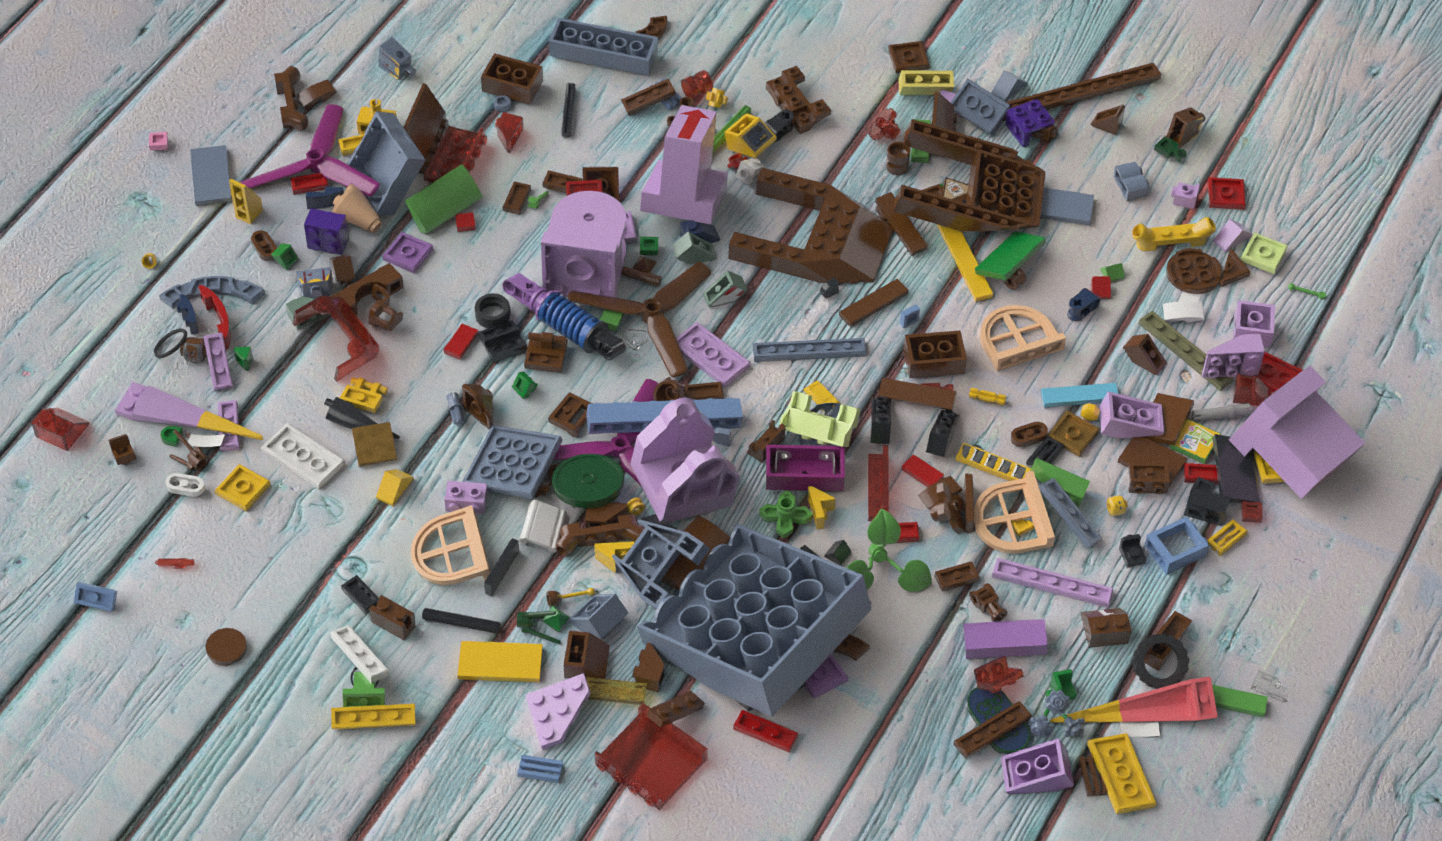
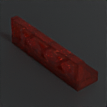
[868,445,889,521]

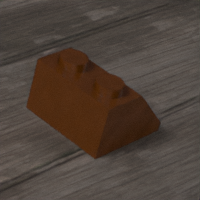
[1081,608,1132,648]

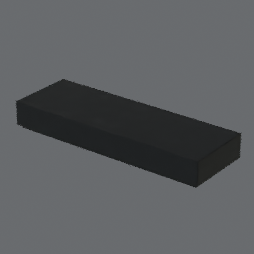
[484,538,519,597]

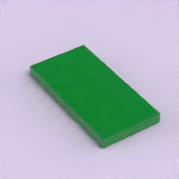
[975,231,1046,281]

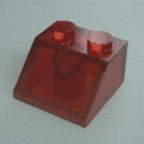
[31,407,90,451]

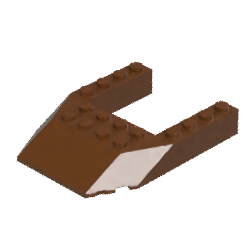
[893,119,1045,232]
[728,168,894,285]

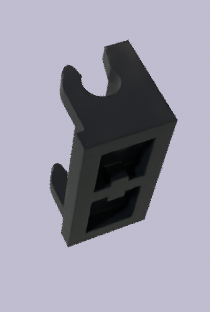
[1184,488,1230,526]

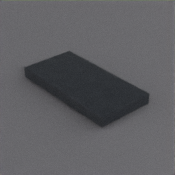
[1212,434,1259,506]

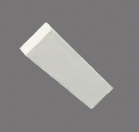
[331,625,389,683]

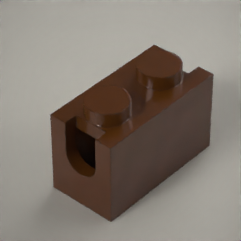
[369,595,416,640]

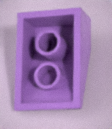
[1001,738,1074,794]

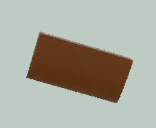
[661,515,730,591]

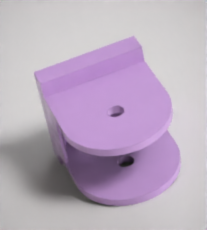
[541,191,626,298]

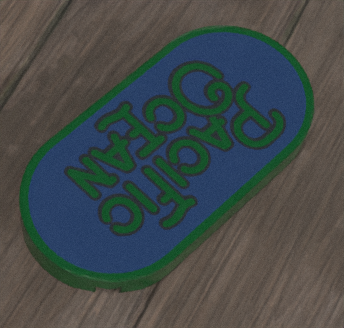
[967,685,1030,755]

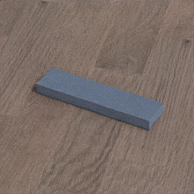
[1039,478,1103,549]

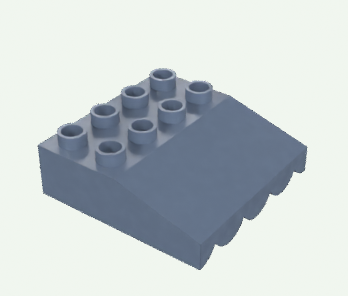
[637,524,872,717]

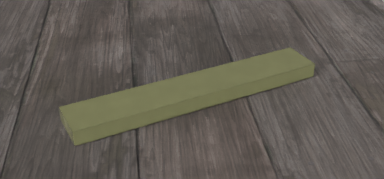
[1139,311,1234,391]

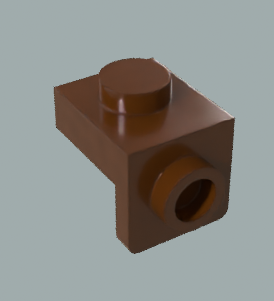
[1031,119,1059,143]
[108,434,136,465]

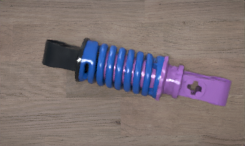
[502,273,626,360]

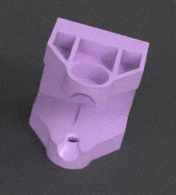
[630,398,740,523]

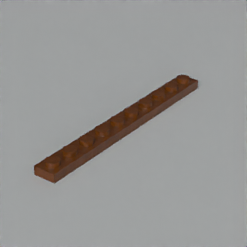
[1002,62,1161,121]

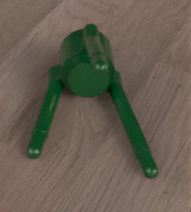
[517,611,561,644]

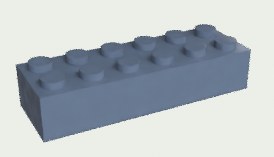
[548,18,658,76]

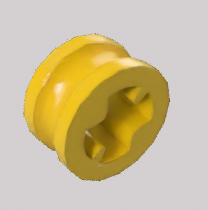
[627,497,645,516]

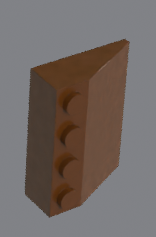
[403,83,448,174]

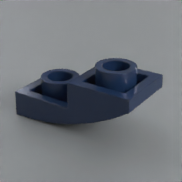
[306,187,344,209]
[177,294,199,334]

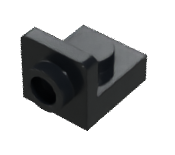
[1119,534,1147,568]

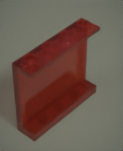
[595,703,708,810]

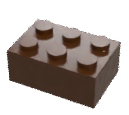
[481,53,543,104]
[903,330,967,378]

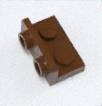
[1128,462,1170,494]

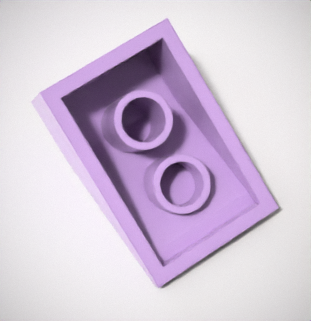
[1099,391,1164,438]

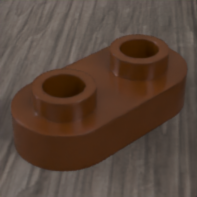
[251,230,277,261]
[1011,422,1048,447]

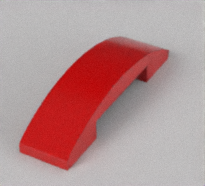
[198,285,231,350]

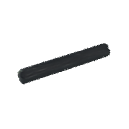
[561,82,576,138]
[422,608,501,633]

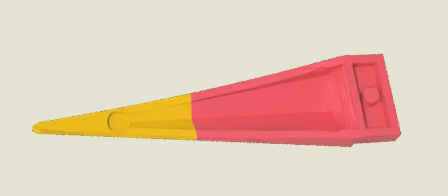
[1049,677,1218,723]

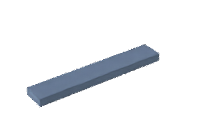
[753,338,866,362]

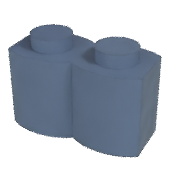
[1113,162,1150,200]

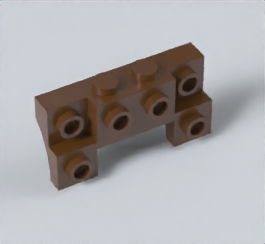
[766,65,831,134]

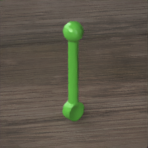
[1288,283,1326,300]

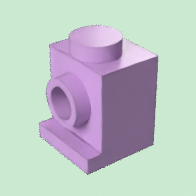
[1171,182,1200,209]

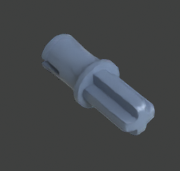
[446,392,465,427]

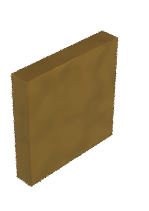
[1047,411,1100,457]
[352,422,397,466]

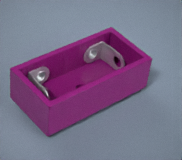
[766,445,845,491]

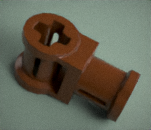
[969,583,1008,622]

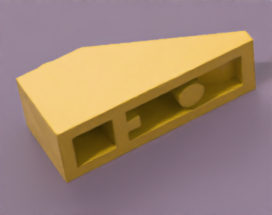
[229,179,263,224]

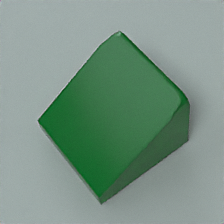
[271,243,299,270]

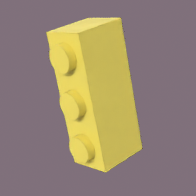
[899,71,954,95]

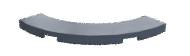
[159,276,265,309]

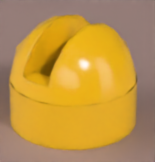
[142,253,157,269]

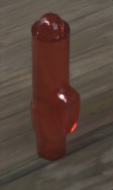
[155,558,195,569]

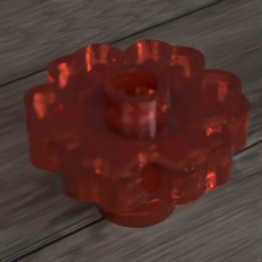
[868,108,901,141]

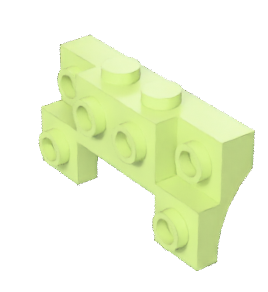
[780,391,861,447]

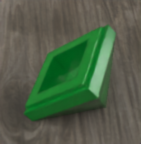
[542,606,570,632]

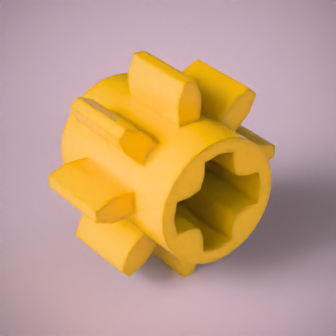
[705,88,728,109]

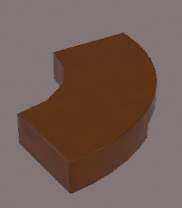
[636,16,667,40]

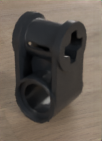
[765,110,794,142]

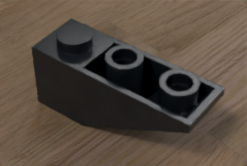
[870,397,891,444]
[926,410,960,457]

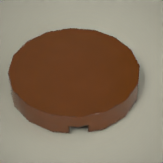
[205,628,247,666]

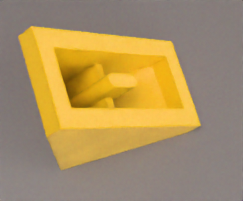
[376,469,414,506]

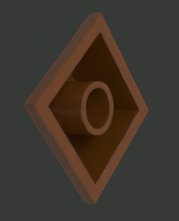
[582,166,619,201]

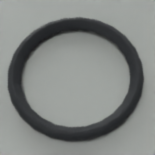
[154,328,187,358]

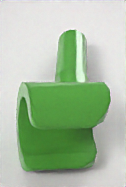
[528,191,549,209]

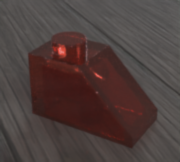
[495,112,524,153]

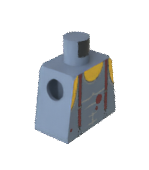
[378,37,416,79]
[296,267,334,300]

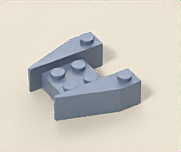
[612,519,710,609]

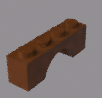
[328,263,404,323]

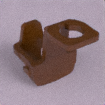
[368,284,403,331]

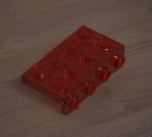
[424,126,487,183]

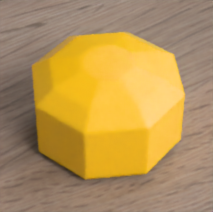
[1080,403,1100,422]

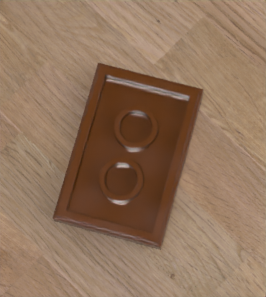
[1144,393,1194,446]
[1118,436,1187,487]

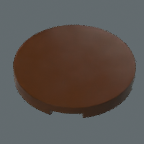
[1166,248,1222,294]

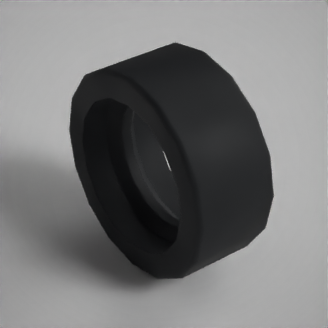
[474,293,510,328]

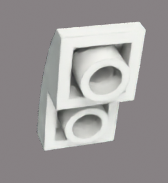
[1163,301,1205,323]

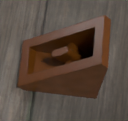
[1091,104,1125,135]

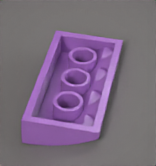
[963,619,1048,659]

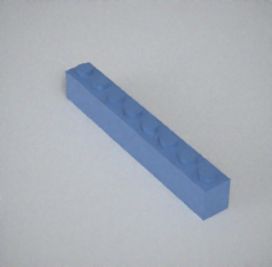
[586,398,743,434]

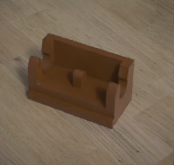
[747,420,786,463]

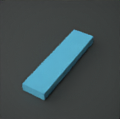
[1041,383,1118,408]

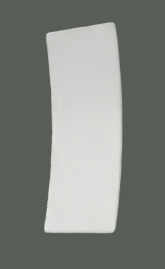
[188,434,225,447]
[1120,721,1160,737]

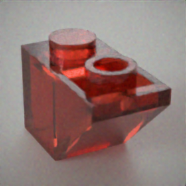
[1233,374,1272,406]

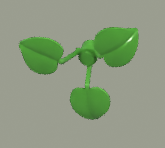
[847,509,932,592]

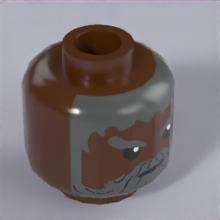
[180,337,207,362]

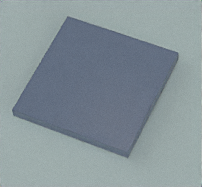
[462,425,563,499]

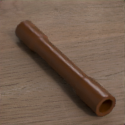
[621,266,662,287]

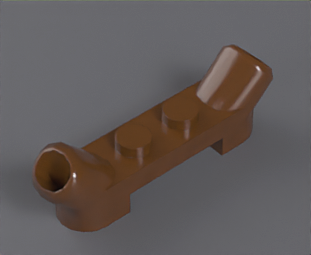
[274,66,309,131]
[556,515,645,557]

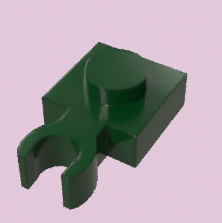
[1154,136,1187,163]

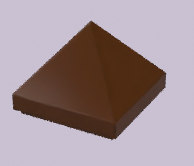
[632,255,657,273]

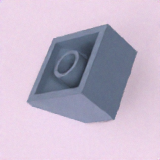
[568,594,629,639]

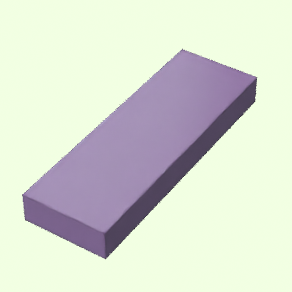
[204,333,233,391]
[218,400,240,452]

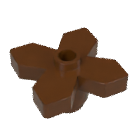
[930,482,965,534]

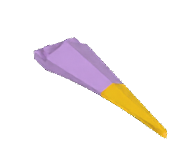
[115,382,263,440]

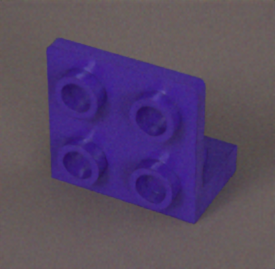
[1005,99,1055,148]

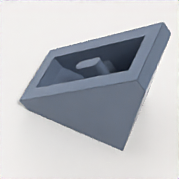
[991,70,1027,102]

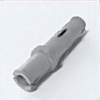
[1192,403,1251,422]

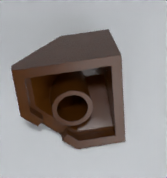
[462,384,494,430]

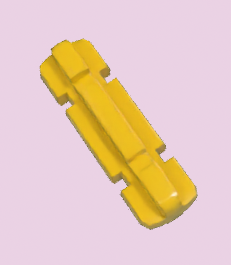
[969,388,1006,405]

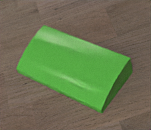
[405,165,483,233]

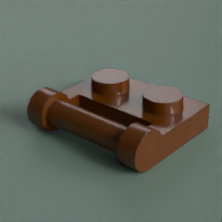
[548,392,593,437]

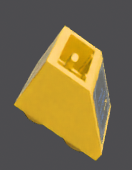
[724,114,777,158]

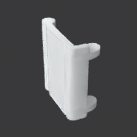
[519,500,567,553]

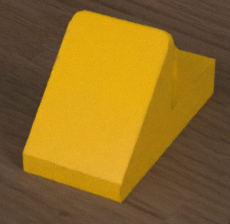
[808,486,836,530]
[594,542,634,573]

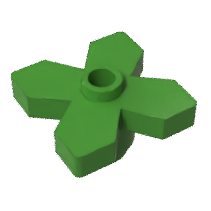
[759,490,813,538]

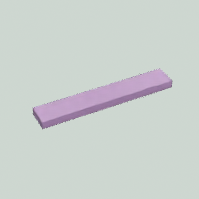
[992,558,1114,608]

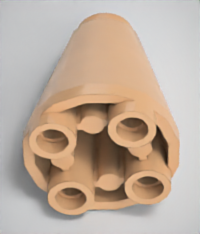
[332,184,382,233]

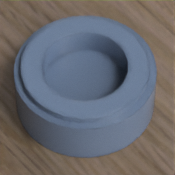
[494,95,511,112]

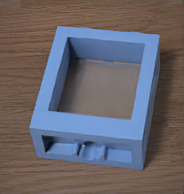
[1144,517,1209,575]

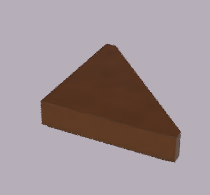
[1220,249,1250,287]

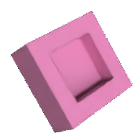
[149,132,168,151]

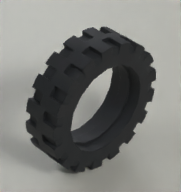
[1133,634,1190,689]

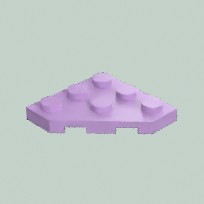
[526,673,591,750]

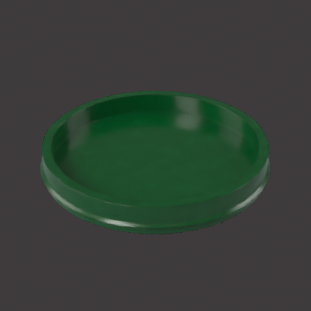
[552,454,624,508]

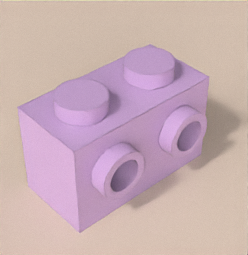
[444,481,488,514]

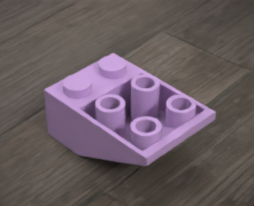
[1202,334,1265,378]

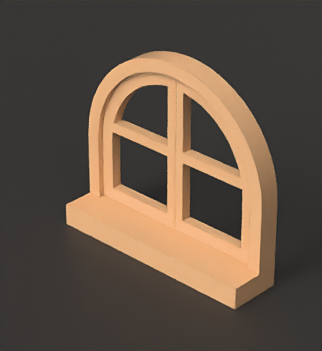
[980,305,1066,371]
[974,471,1055,554]
[411,505,491,585]

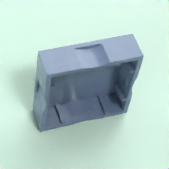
[347,111,425,215]

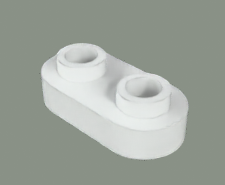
[165,473,205,497]

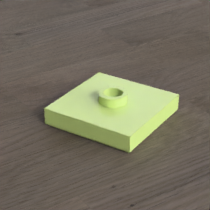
[1241,233,1288,274]

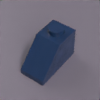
[680,220,720,243]

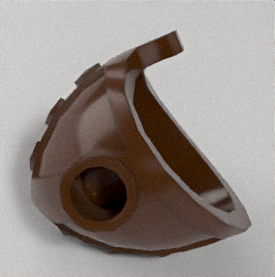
[653,377,685,401]

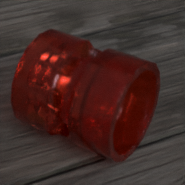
[681,70,713,99]

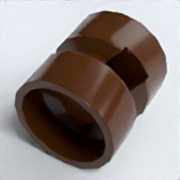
[886,141,910,175]

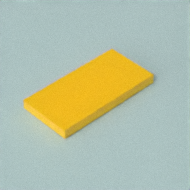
[457,641,543,682]
[1087,733,1157,815]

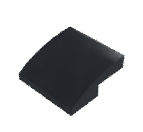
[478,320,528,363]

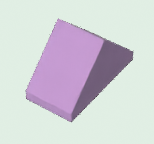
[1213,219,1252,252]

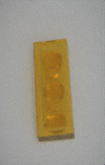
[586,677,647,705]

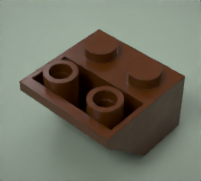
[563,631,610,682]

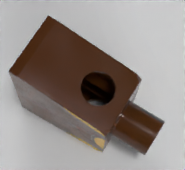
[1167,107,1205,148]

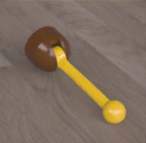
[546,588,595,607]

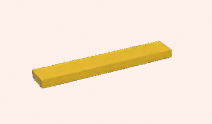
[936,224,993,302]

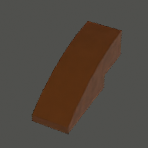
[1144,611,1192,671]

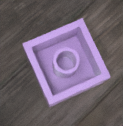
[1233,300,1275,348]

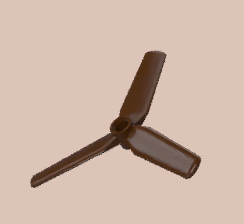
[567,262,711,377]

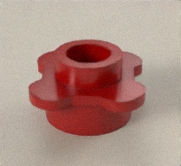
[727,153,747,169]

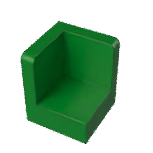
[1050,669,1076,700]

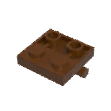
[524,332,568,373]

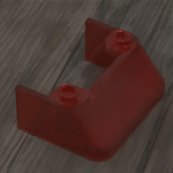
[292,296,379,382]

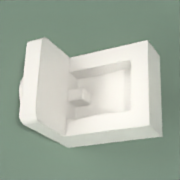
[736,158,766,185]

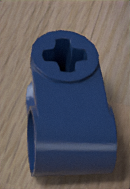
[1067,288,1101,321]

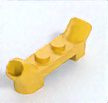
[1132,217,1216,251]

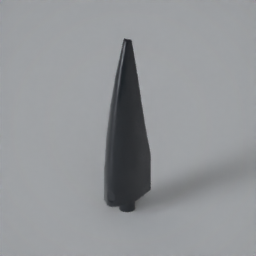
[324,397,400,439]

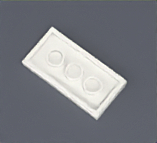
[261,423,345,489]

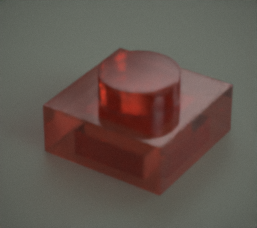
[1241,501,1263,523]

